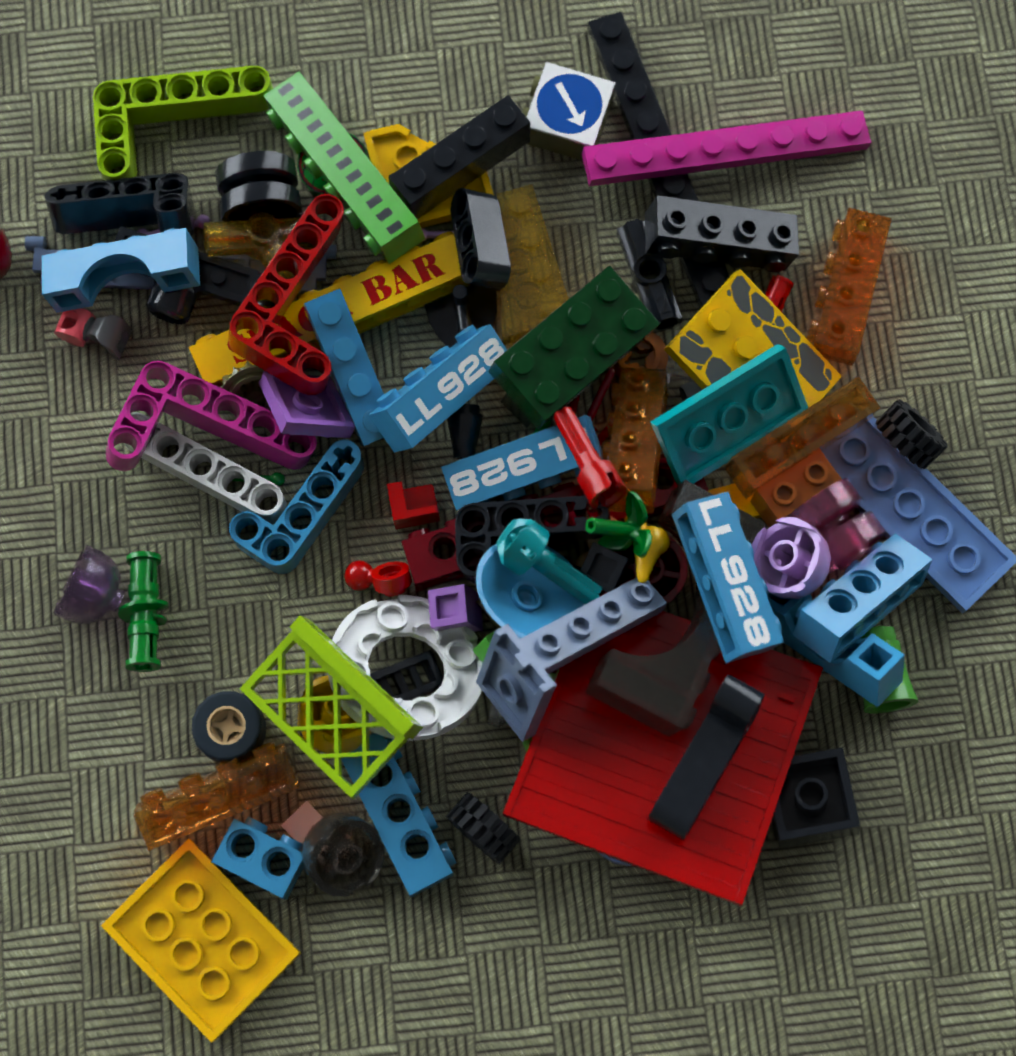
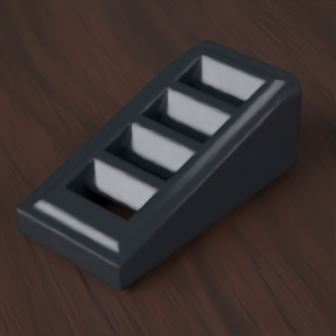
[370,650,444,701]

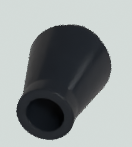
[447,404,484,459]

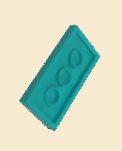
[650,344,809,489]

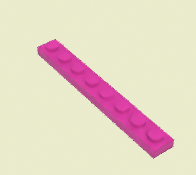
[582,110,871,186]

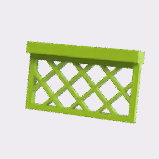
[239,615,423,799]

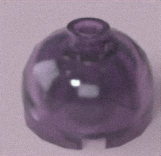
[53,544,125,624]

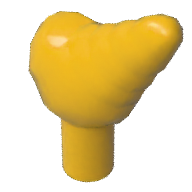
[624,516,670,583]

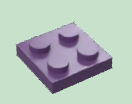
[258,371,355,438]

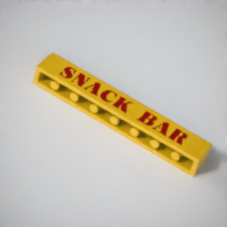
[188,231,471,387]

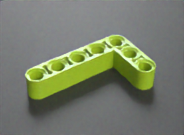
[93,66,273,180]

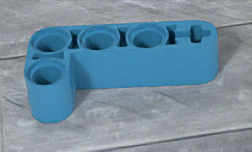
[229,440,364,574]

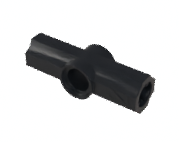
[616,219,682,332]

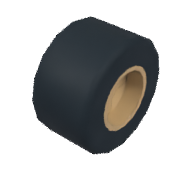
[192,691,266,765]

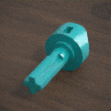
[496,519,602,604]

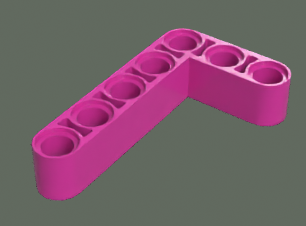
[105,361,317,471]

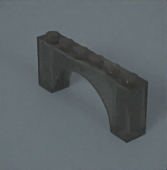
[585,480,766,737]

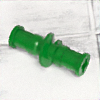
[118,551,169,672]

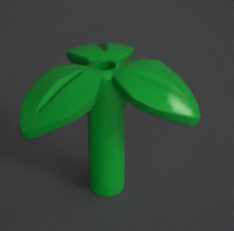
[585,491,652,558]

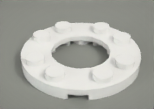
[328,595,483,741]

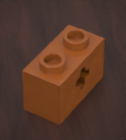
[750,449,842,528]

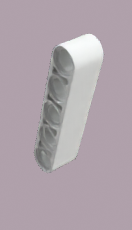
[124,412,287,524]

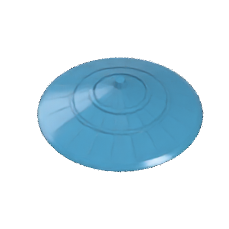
[476,544,585,638]

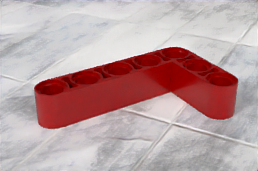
[229,194,344,396]

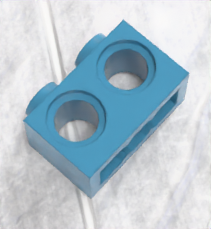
[211,816,309,900]

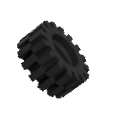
[876,399,948,469]
[446,792,521,864]

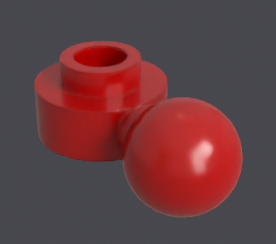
[344,560,412,597]

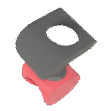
[54,308,132,360]

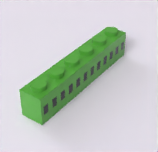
[263,71,425,264]

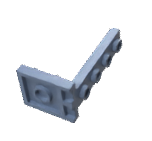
[476,577,667,742]

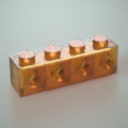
[806,207,892,366]
[603,368,669,513]
[133,741,300,851]

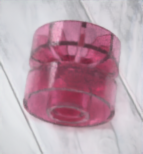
[787,478,886,575]

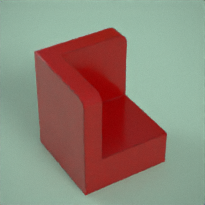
[387,481,440,530]

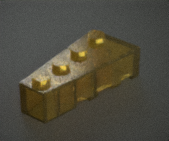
[497,184,568,350]

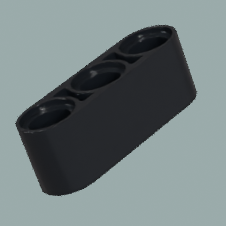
[450,188,511,290]

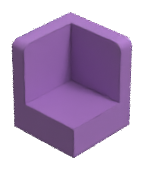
[428,584,483,632]

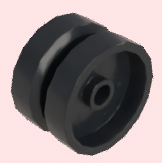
[215,151,303,234]

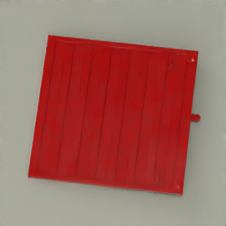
[502,590,823,907]

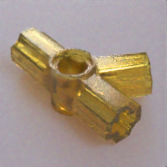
[203,213,315,279]

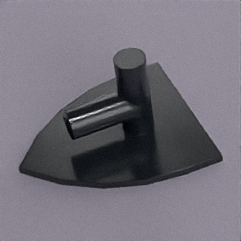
[424,284,497,348]

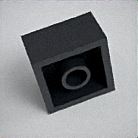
[773,747,861,849]

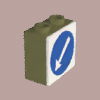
[522,62,615,161]

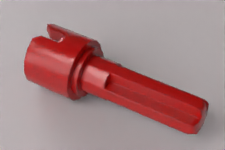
[553,406,627,509]

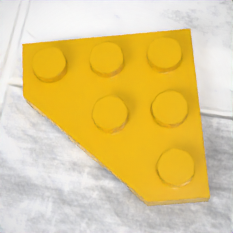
[363,124,494,228]

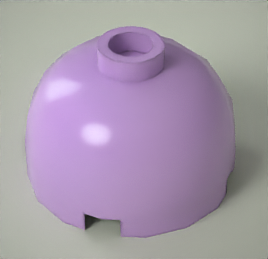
[751,517,831,599]

